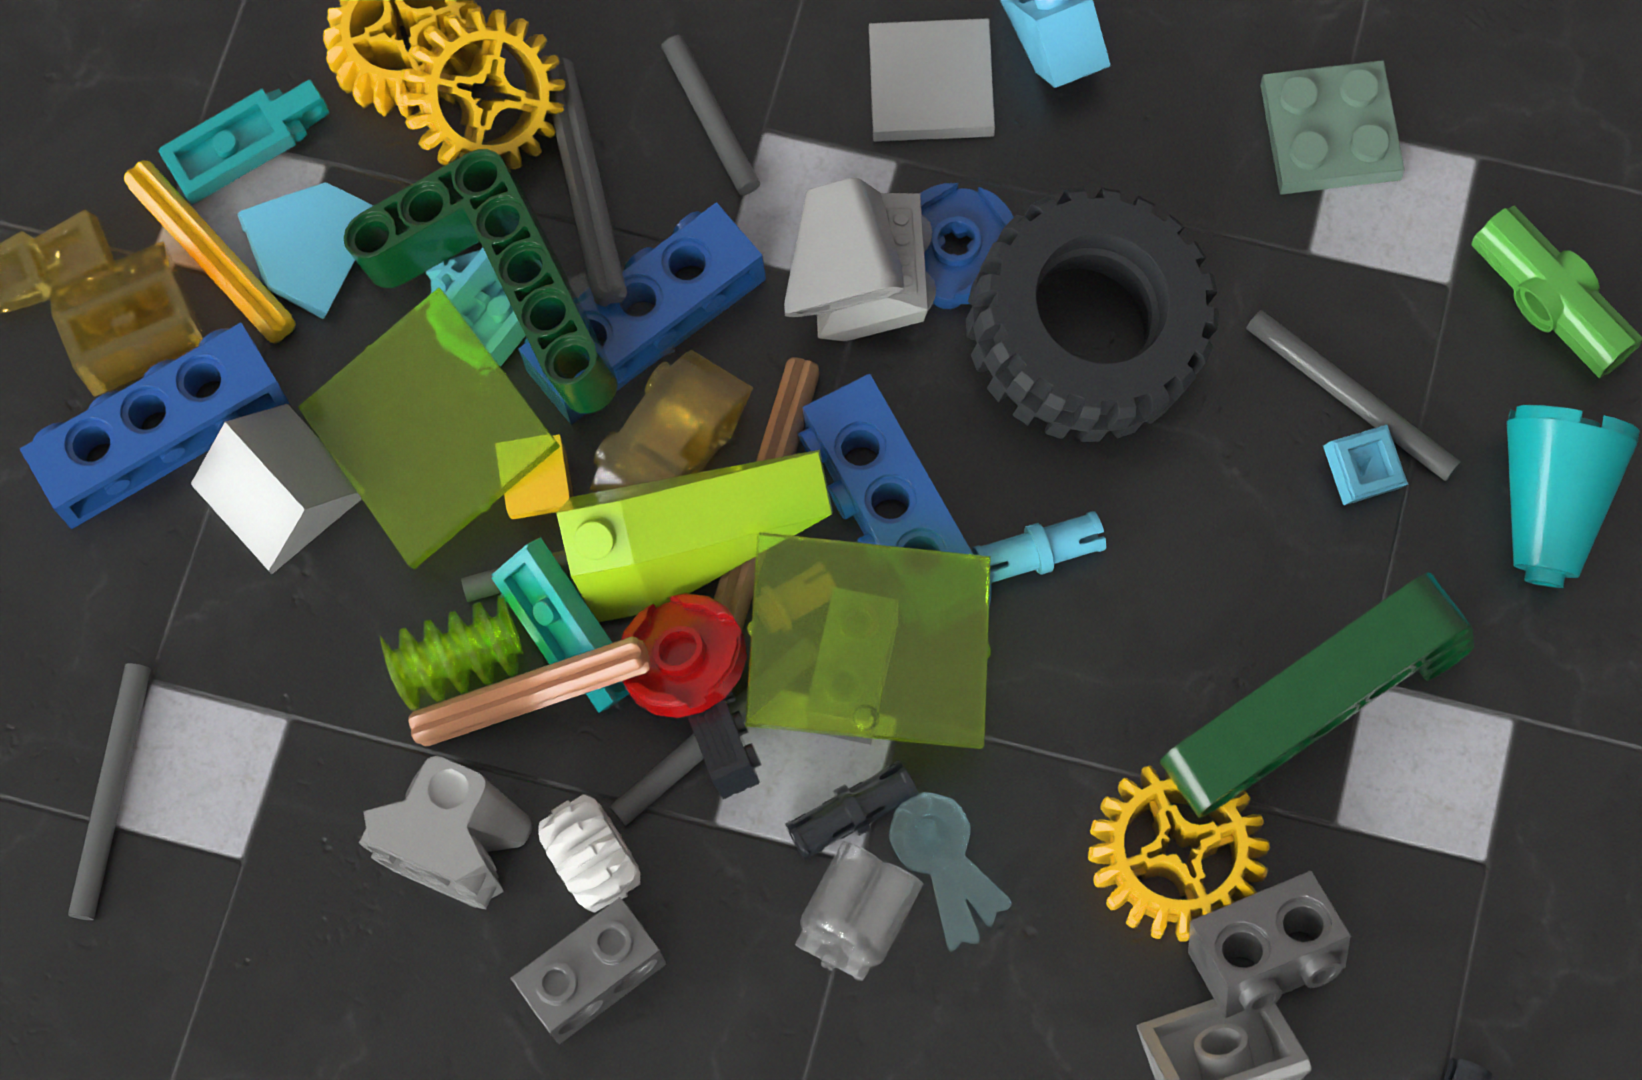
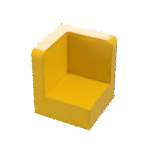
[497,434,573,519]

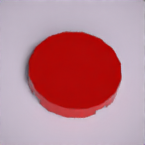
[621,593,747,718]

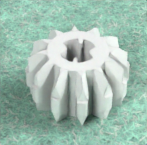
[539,794,640,913]

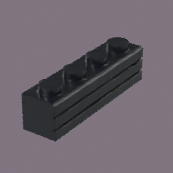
[688,690,762,800]

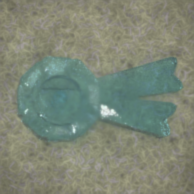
[889,792,1012,952]

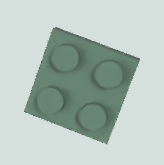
[1260,60,1405,195]

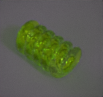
[380,594,524,711]

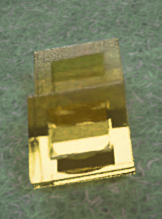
[0,210,117,314]

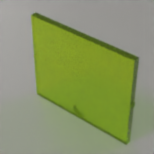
[298,288,560,569]
[745,532,991,749]

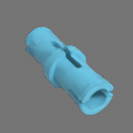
[972,511,1106,584]

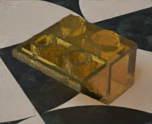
[49,241,205,397]

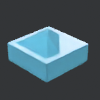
[1323,425,1408,505]

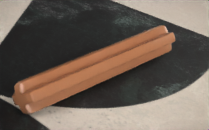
[408,637,650,746]

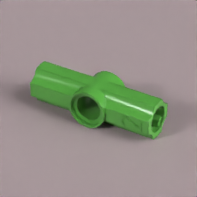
[1471,206,1642,378]

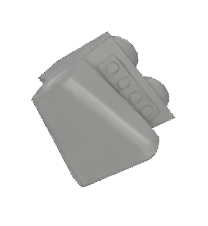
[784,178,936,341]
[359,756,533,909]

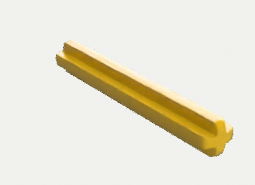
[124,160,296,343]

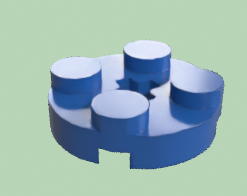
[920,183,1014,309]

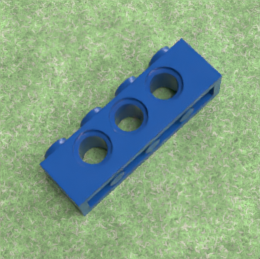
[518,202,766,425]
[20,323,290,529]
[798,373,992,640]

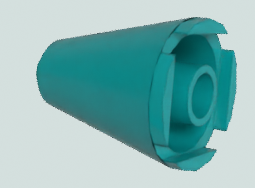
[1507,405,1640,588]

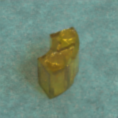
[589,350,753,493]

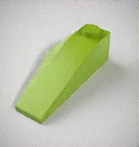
[557,450,833,622]

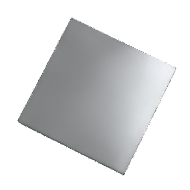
[869,19,995,142]

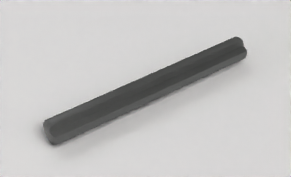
[546,57,627,307]

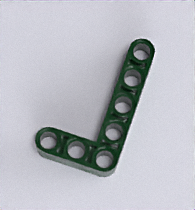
[343,149,618,413]
[1160,572,1474,818]

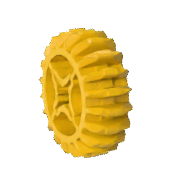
[323,0,483,119]
[400,8,566,169]
[1088,766,1269,942]

